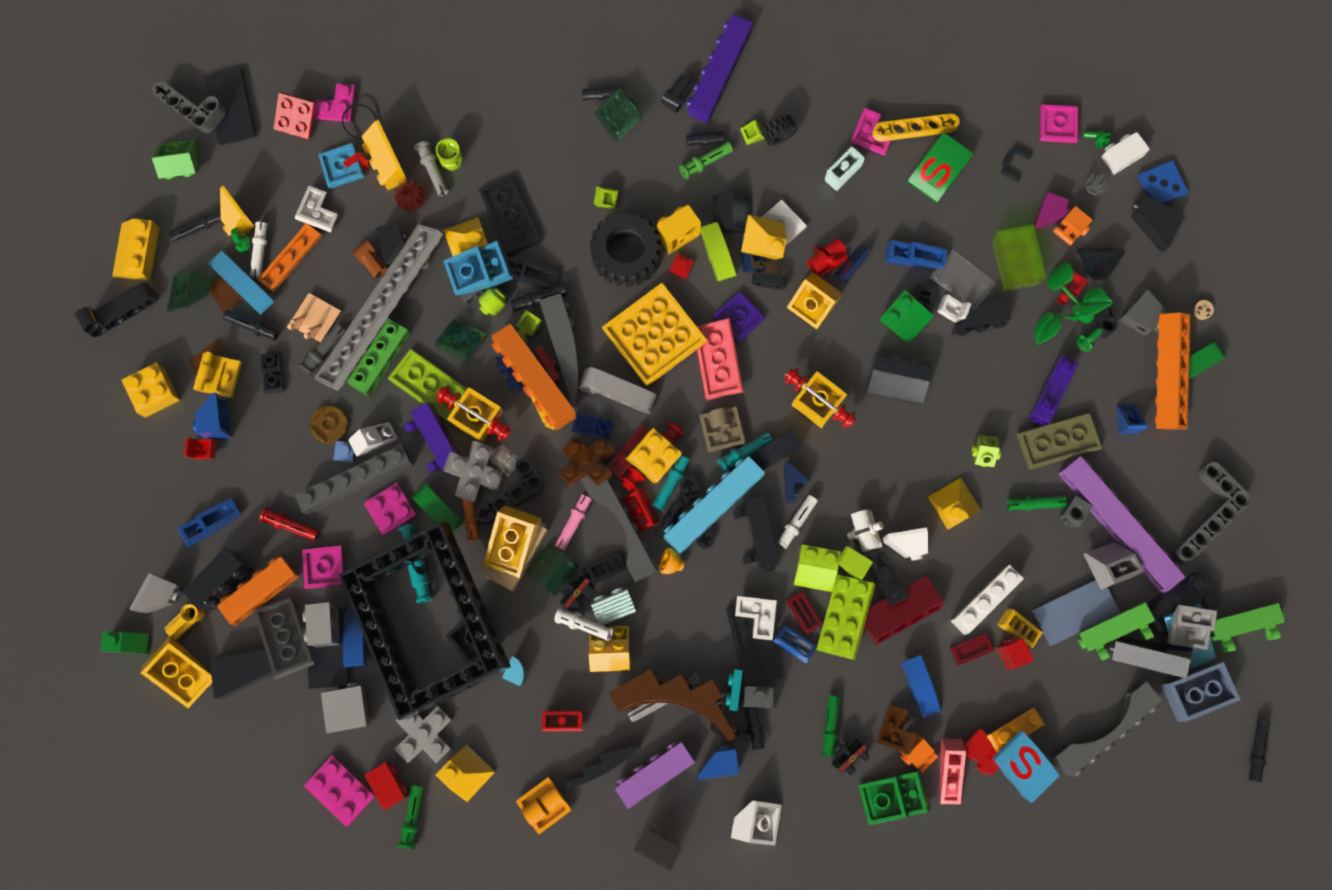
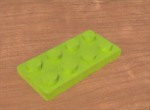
[816,574,876,660]

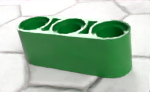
[1189,341,1227,379]
[412,484,463,533]

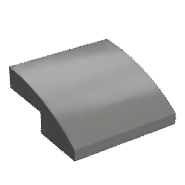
[1167,605,1217,650]

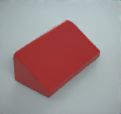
[623,489,660,532]

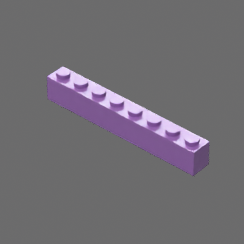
[1058,456,1185,593]

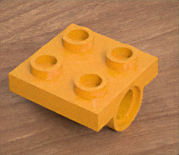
[516,777,572,835]

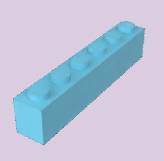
[664,456,765,554]

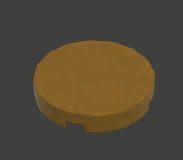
[310,406,349,444]

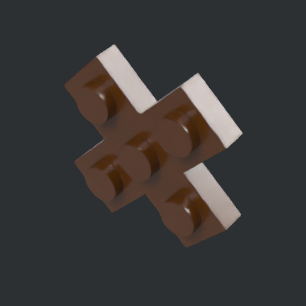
[558,437,615,487]

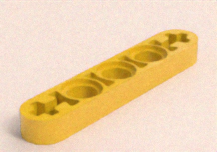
[872,114,960,141]

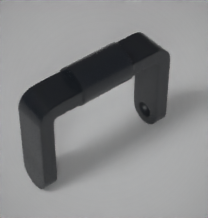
[1001,147,1032,182]

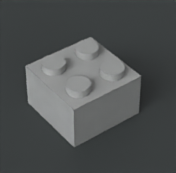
[302,602,340,647]

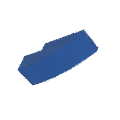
[884,240,947,268]
[178,498,241,548]
[343,608,367,668]
[900,655,941,719]

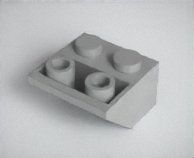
[1083,542,1144,590]

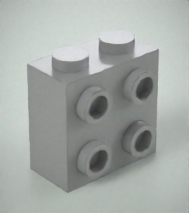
[321,683,370,733]

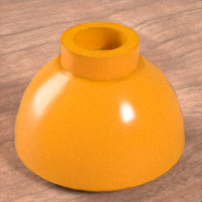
[659,547,685,574]

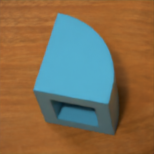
[502,656,525,686]

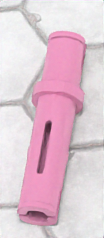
[555,494,592,551]

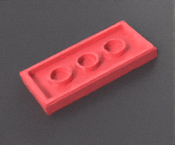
[696,318,744,400]

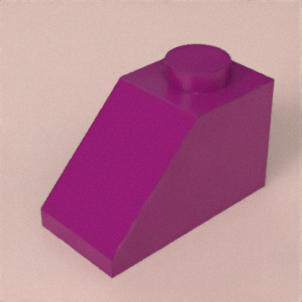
[1031,192,1069,232]

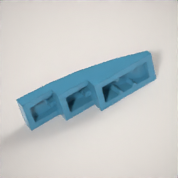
[208,251,274,315]

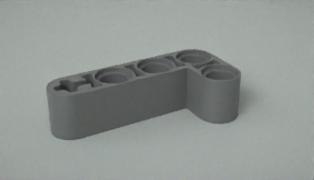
[152,81,227,133]

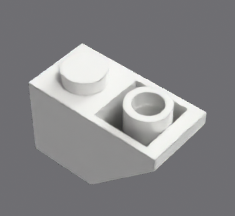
[349,422,398,456]

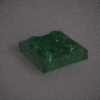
[594,88,644,141]
[435,319,487,362]

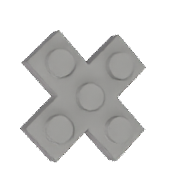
[443,441,503,502]
[395,706,452,763]

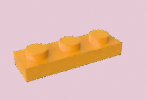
[987,707,1045,753]

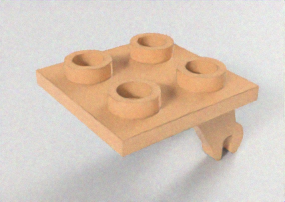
[287,293,341,343]

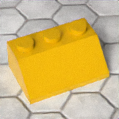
[361,120,408,190]
[112,219,160,281]

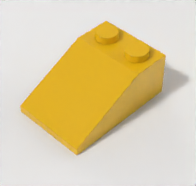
[483,506,541,578]
[141,636,212,708]

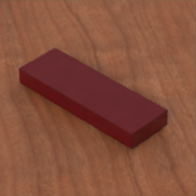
[606,425,649,481]

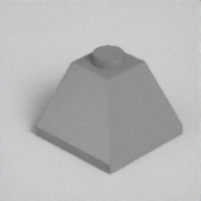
[129,573,183,613]

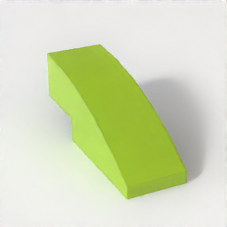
[700,222,736,281]

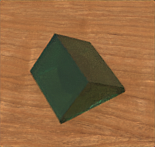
[525,542,580,597]

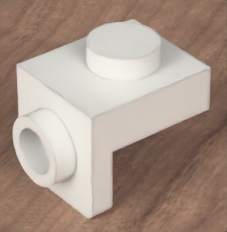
[937,294,971,323]

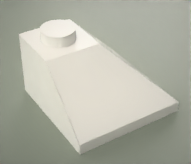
[882,528,928,561]
[731,801,782,846]

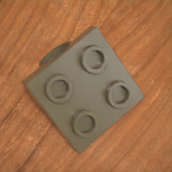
[699,407,746,453]

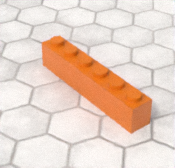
[1155,312,1190,430]
[491,323,576,430]

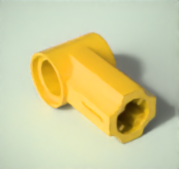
[164,604,205,640]

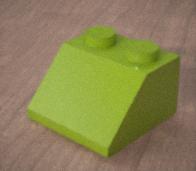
[794,545,841,592]

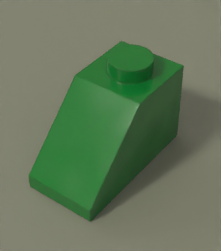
[100,631,151,654]

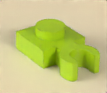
[516,310,543,344]

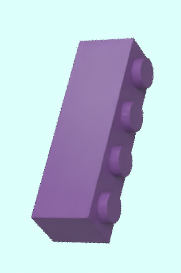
[615,741,695,809]

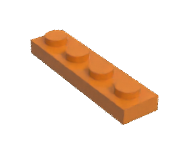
[257,223,322,293]

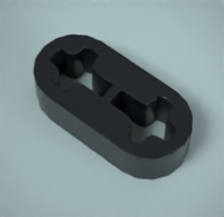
[751,272,788,290]

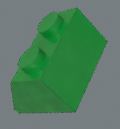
[880,290,934,345]

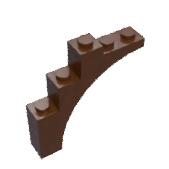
[609,669,737,743]

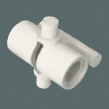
[847,509,884,552]

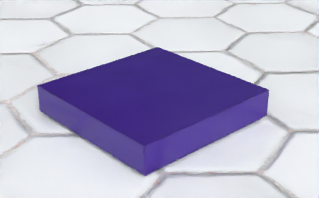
[712,291,765,344]

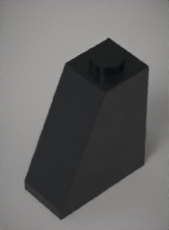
[1131,195,1186,253]

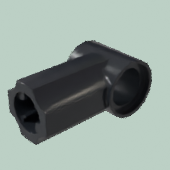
[661,74,694,113]
[1095,305,1118,338]

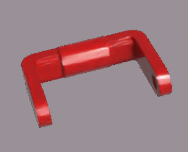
[343,152,369,171]

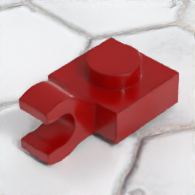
[1057,272,1088,305]

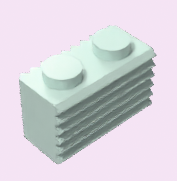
[825,147,865,191]
[591,587,636,626]

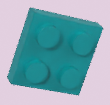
[725,669,743,711]

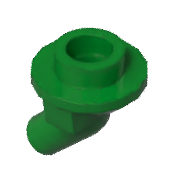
[1084,130,1111,148]
[231,228,251,252]
[1076,328,1103,352]

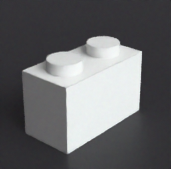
[1101,132,1150,175]

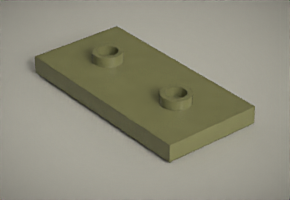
[1016,412,1102,470]

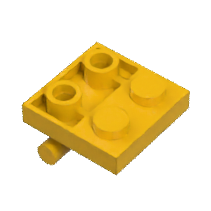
[193,352,242,399]

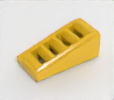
[997,609,1043,648]

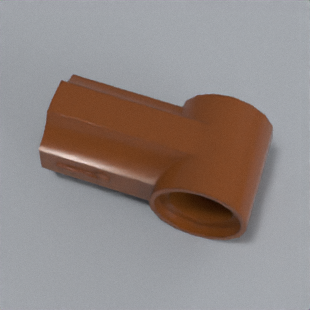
[352,240,388,279]

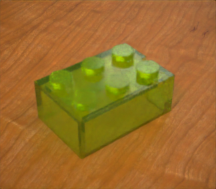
[992,224,1046,291]

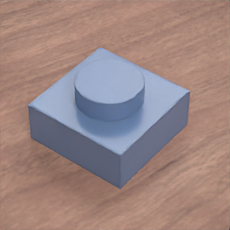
[333,441,355,463]

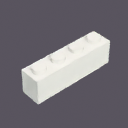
[950,565,1024,635]

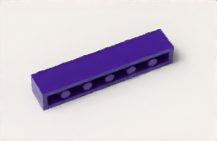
[686,15,753,123]

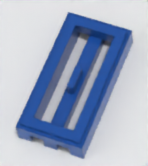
[773,624,817,663]

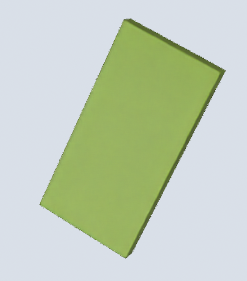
[388,349,467,423]

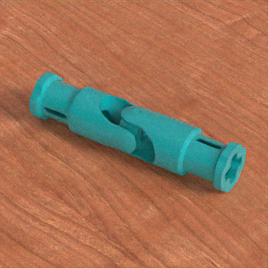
[398,524,434,603]

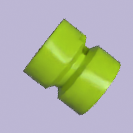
[436,138,463,171]

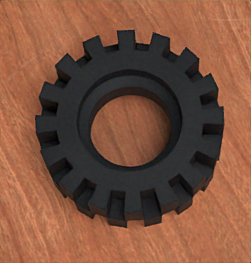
[761,115,797,146]

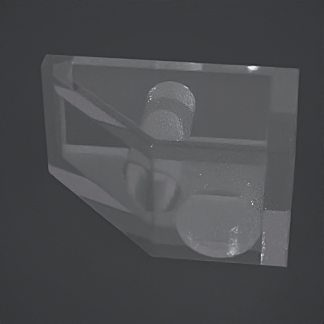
[489,445,519,477]

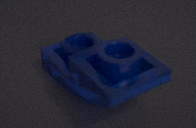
[571,413,614,440]

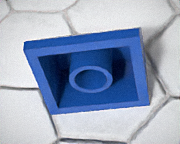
[193,393,232,440]
[697,745,739,780]

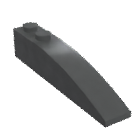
[539,294,579,410]

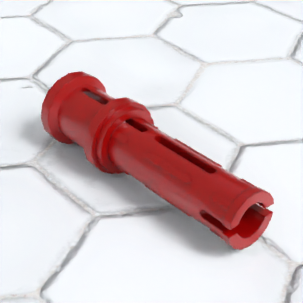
[259,506,320,541]

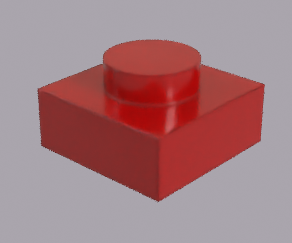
[669,254,694,280]

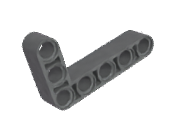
[1173,462,1251,562]

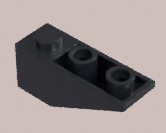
[951,298,1011,336]

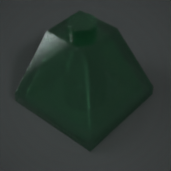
[167,270,212,312]

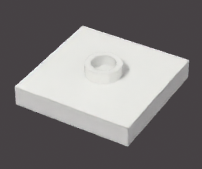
[762,200,807,246]

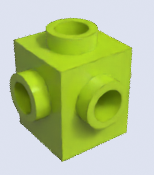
[971,435,1001,467]

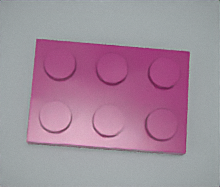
[304,755,376,827]

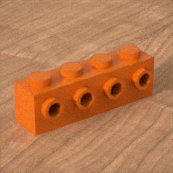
[217,557,299,626]

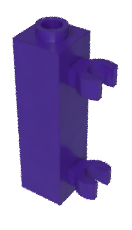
[1028,354,1079,426]
[404,402,461,472]

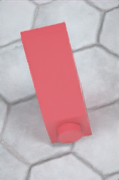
[940,738,966,804]

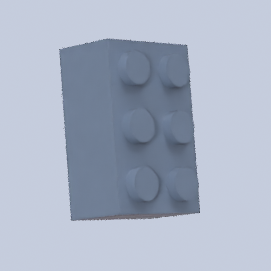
[1161,662,1241,722]

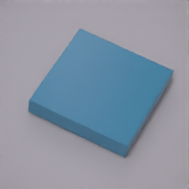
[318,143,364,189]

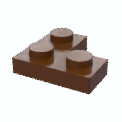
[876,705,917,755]

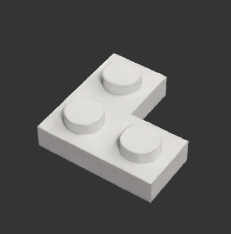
[295,186,338,232]
[735,596,777,640]

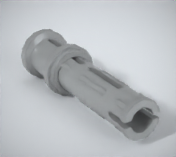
[414,141,449,196]

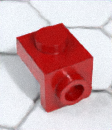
[184,438,217,460]

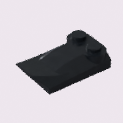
[1146,572,1219,635]

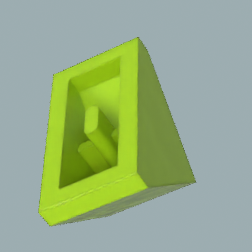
[836,546,873,580]

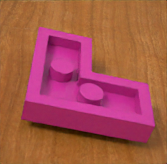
[314,84,356,122]
[850,108,891,156]

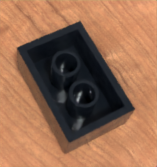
[182,548,253,611]

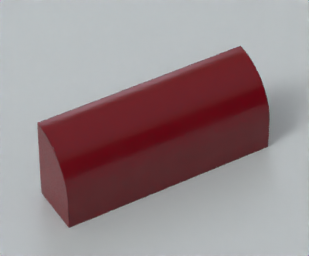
[864,576,943,646]

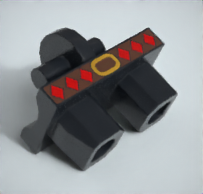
[560,575,595,612]
[831,739,870,777]

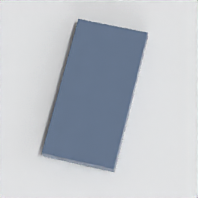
[1032,580,1120,646]

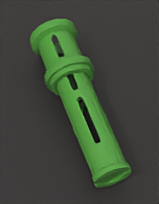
[679,141,733,180]

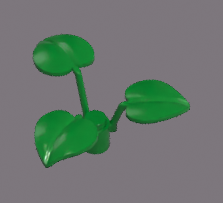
[1034,261,1113,346]

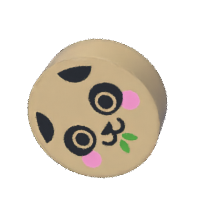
[1193,300,1214,320]

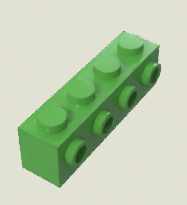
[347,318,411,397]

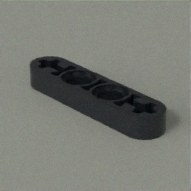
[680,476,714,549]

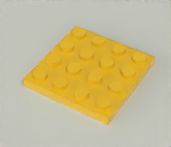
[602,283,707,387]

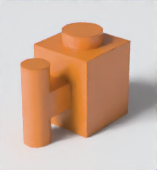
[1053,206,1093,246]
[900,731,938,773]

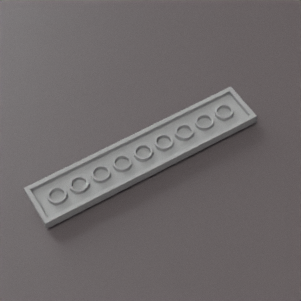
[314,224,443,391]

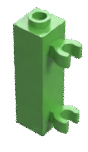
[1077,602,1155,661]
[1210,603,1285,653]

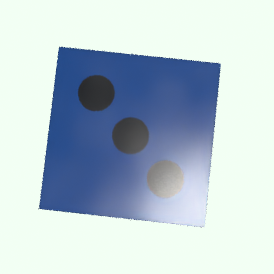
[1138,160,1189,204]

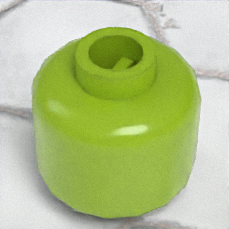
[479,287,507,315]

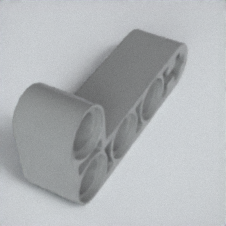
[578,367,657,413]

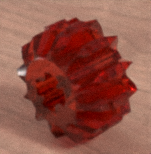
[394,179,426,212]

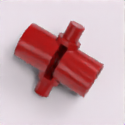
[806,238,848,279]

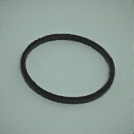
[342,104,377,139]

